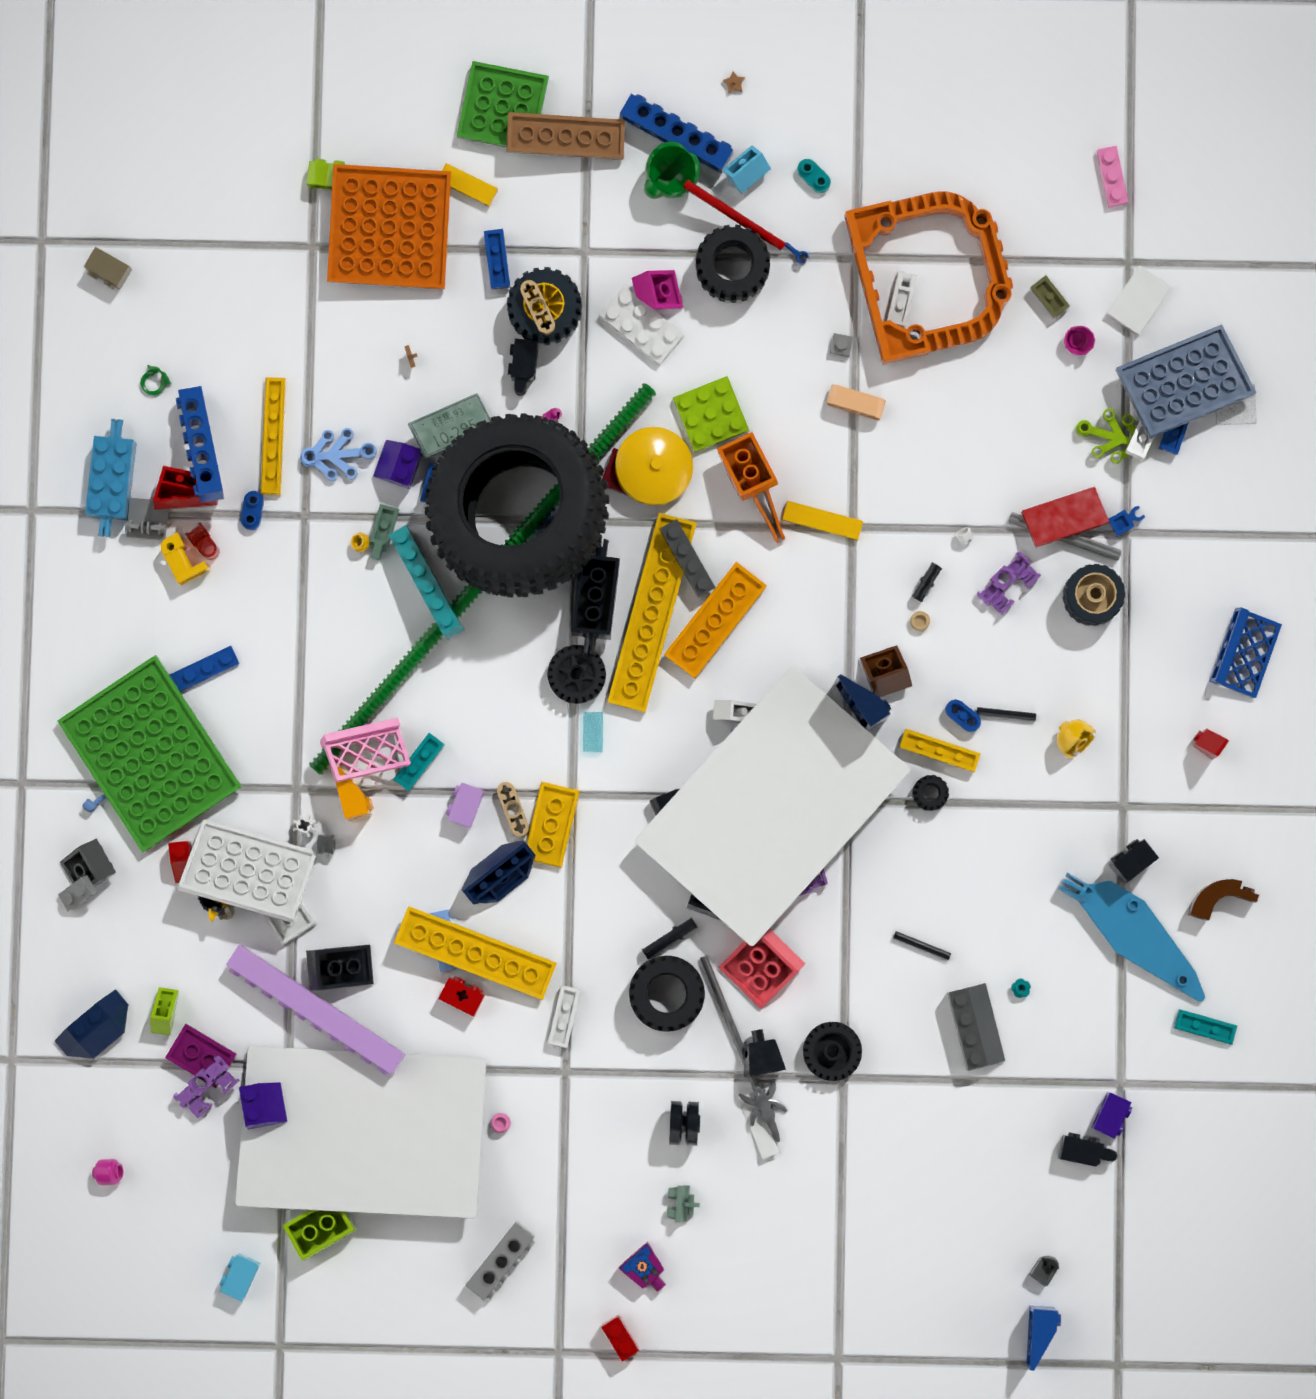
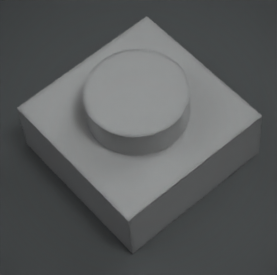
[830,333,853,357]

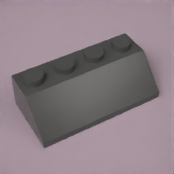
[947,983,1006,1071]

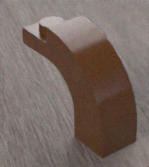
[1188,879,1259,921]

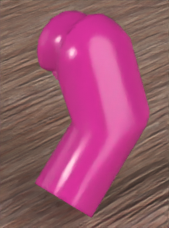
[542,408,562,421]

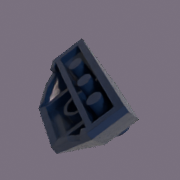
[461,840,536,905]
[55,989,129,1059]

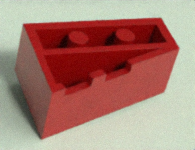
[153,465,218,510]

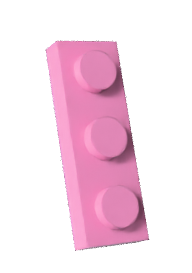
[1097,146,1128,208]

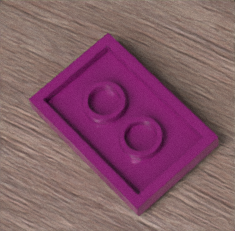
[165,1023,237,1088]

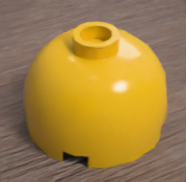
[1057,719,1096,759]

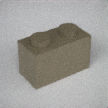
[83,247,132,289]

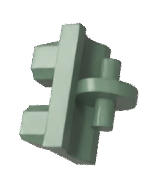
[666,1185,700,1222]

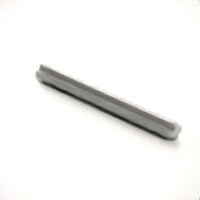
[1009,512,1122,561]

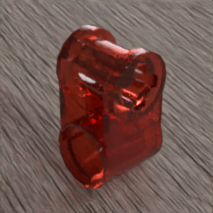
[185,522,220,560]

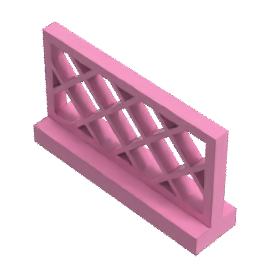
[320,718,411,783]

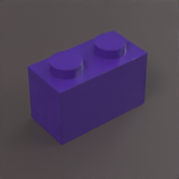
[1091,1091,1133,1139]

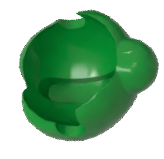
[644,141,700,199]

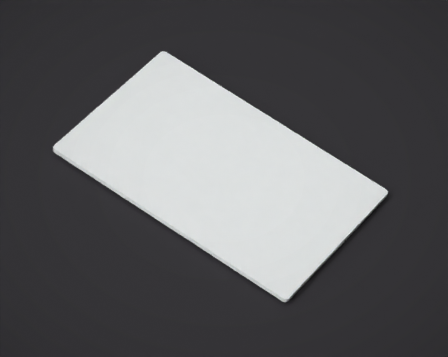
[635,666,910,946]
[235,1046,486,1219]

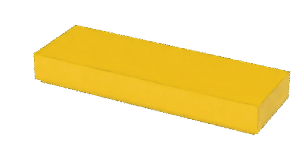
[442,163,498,207]

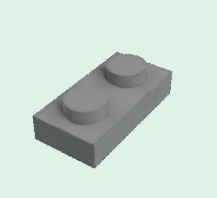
[58,875,97,911]

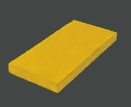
[527,782,580,868]

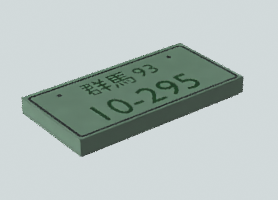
[408,393,491,459]

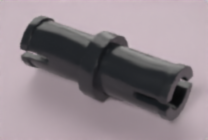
[911,562,942,602]

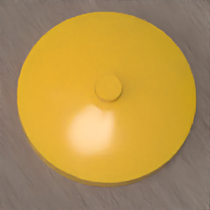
[614,427,693,506]

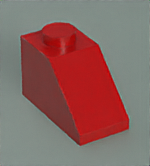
[1193,728,1229,759]
[168,841,192,883]

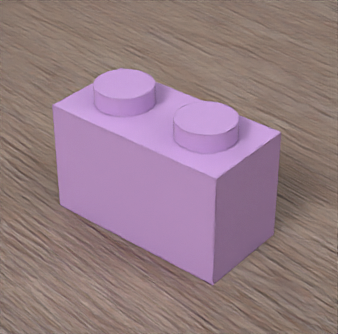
[446,782,485,828]

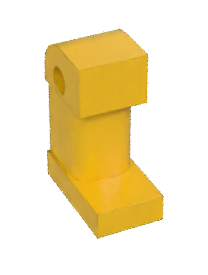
[161,532,210,585]

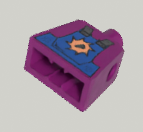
[618,1241,666,1292]

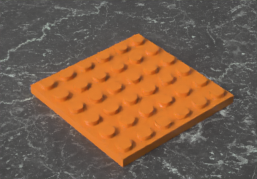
[327,164,451,290]

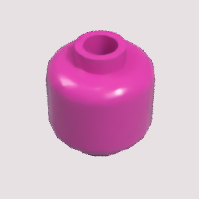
[92,1159,124,1186]

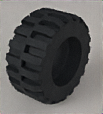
[696,224,770,303]
[629,955,705,1032]

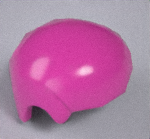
[1064,326,1095,355]

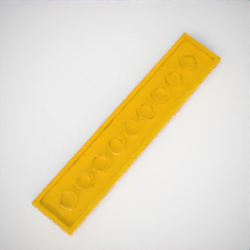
[607,513,697,713]

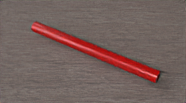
[682,179,786,251]

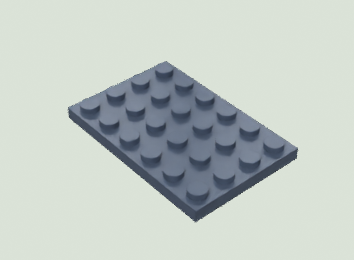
[1116,324,1257,439]

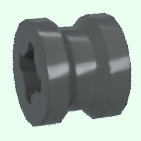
[317,835,335,854]

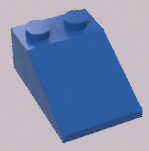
[1026,1305,1061,1371]

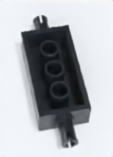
[571,539,620,656]

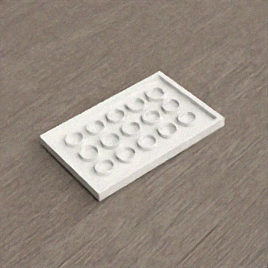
[178,819,317,923]

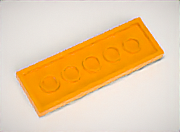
[664,562,767,679]

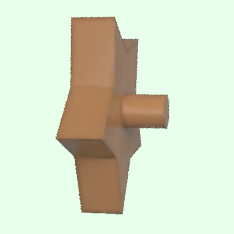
[723,71,745,94]
[404,345,418,368]

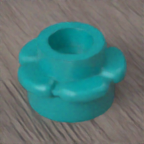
[1011,978,1031,998]

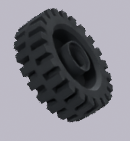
[547,645,606,704]
[803,1022,862,1081]

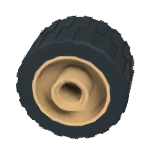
[1062,564,1126,626]

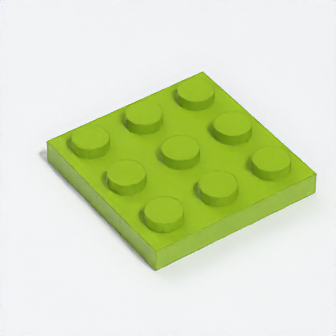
[673,376,749,453]

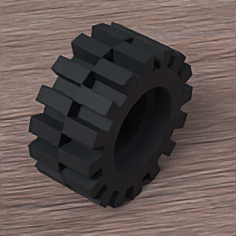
[912,775,949,811]

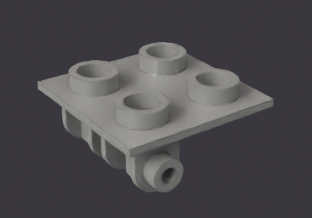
[125,498,168,540]

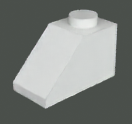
[713,700,757,723]

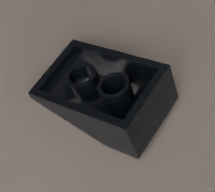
[306,944,374,990]

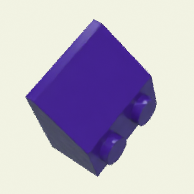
[373,440,423,489]
[239,1082,288,1130]

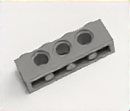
[465,1221,535,1300]

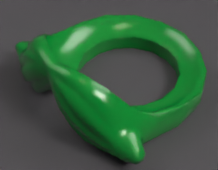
[140,365,171,395]

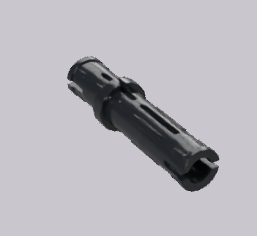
[641,917,698,960]

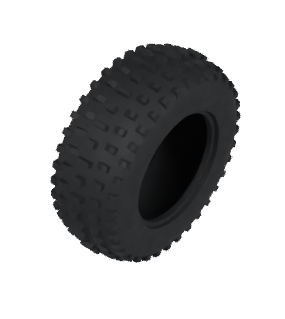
[424,413,610,598]

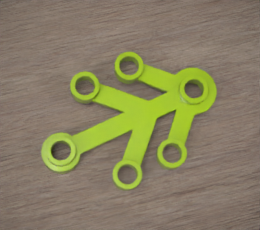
[1076,408,1151,464]

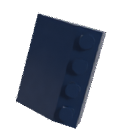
[834,674,891,731]

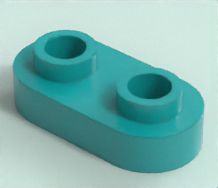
[797,159,831,193]

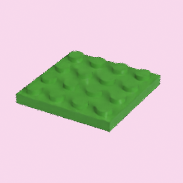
[457,61,549,148]

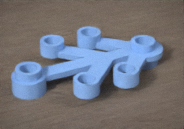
[300,428,377,481]

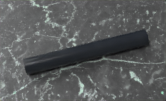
[976,707,1036,721]
[893,931,951,960]

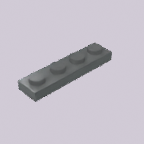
[659,519,716,598]

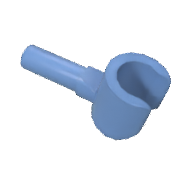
[82,794,107,812]

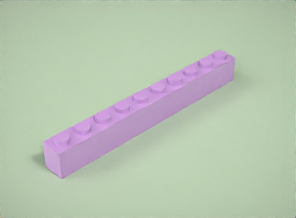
[226,945,406,1076]

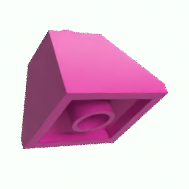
[631,270,683,310]

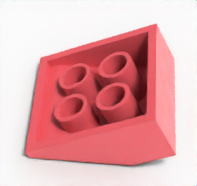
[718,929,806,1009]

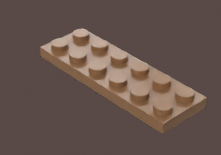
[506,112,625,160]

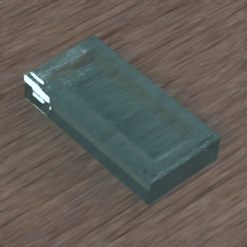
[583,712,603,752]

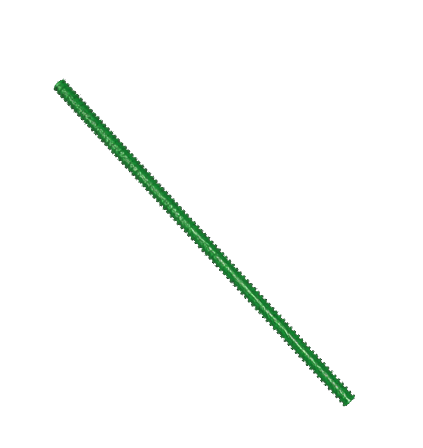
[309,383,656,775]

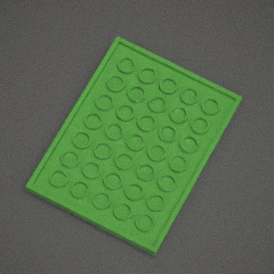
[57,655,242,853]

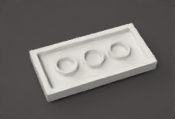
[599,285,684,365]

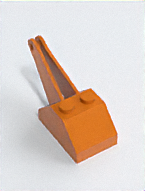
[717,432,785,543]

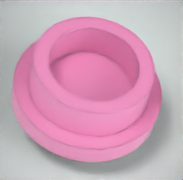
[491,1113,511,1133]

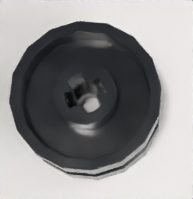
[669,1101,700,1146]

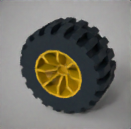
[507,267,582,345]

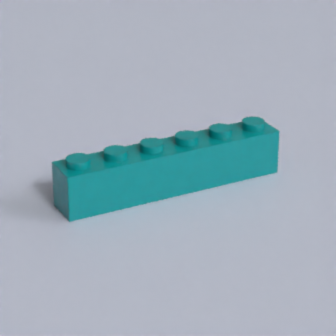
[389,525,465,640]

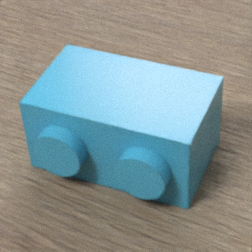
[723,145,771,194]
[219,1253,261,1302]

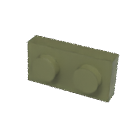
[1030,275,1070,319]

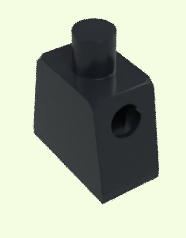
[743,1029,786,1078]

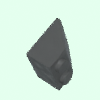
[60,838,116,887]

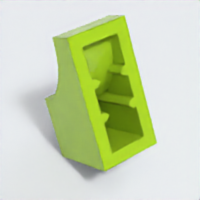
[150,987,179,1035]

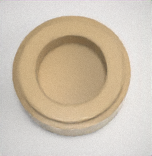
[910,611,930,631]

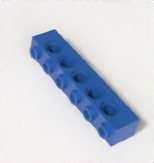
[620,93,733,174]
[175,386,224,503]

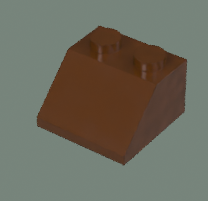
[860,645,912,697]

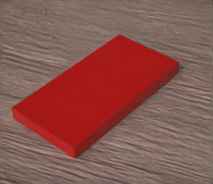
[1021,487,1109,548]

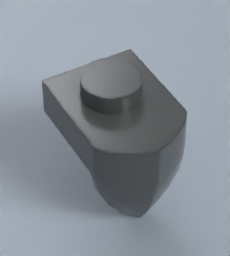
[1029,1256,1059,1287]

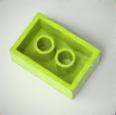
[282,1210,358,1261]

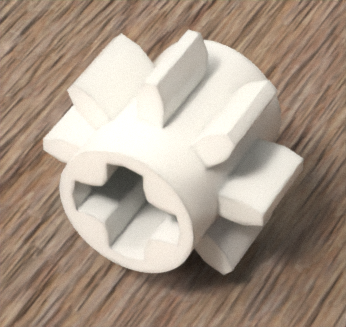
[293,814,317,838]

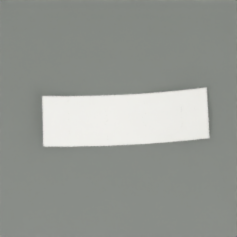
[741,1104,780,1159]

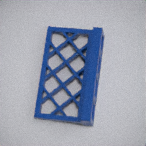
[1209,607,1282,698]

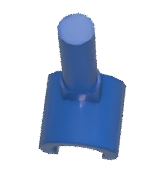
[785,242,809,264]

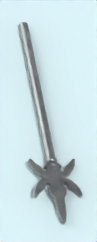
[700,955,788,1142]

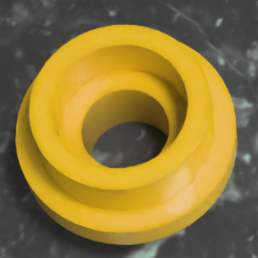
[351,532,370,552]

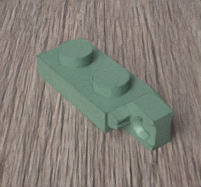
[369,504,400,561]

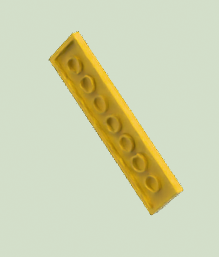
[394,906,557,1000]

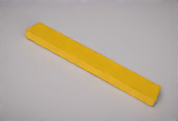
[261,377,286,495]

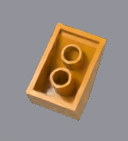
[335,761,374,821]

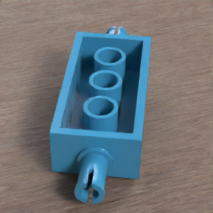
[85,419,137,537]

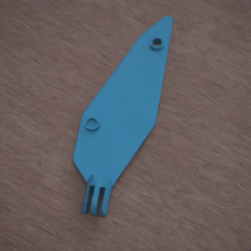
[1058,872,1205,1002]

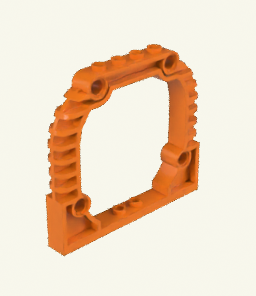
[844,191,1013,365]

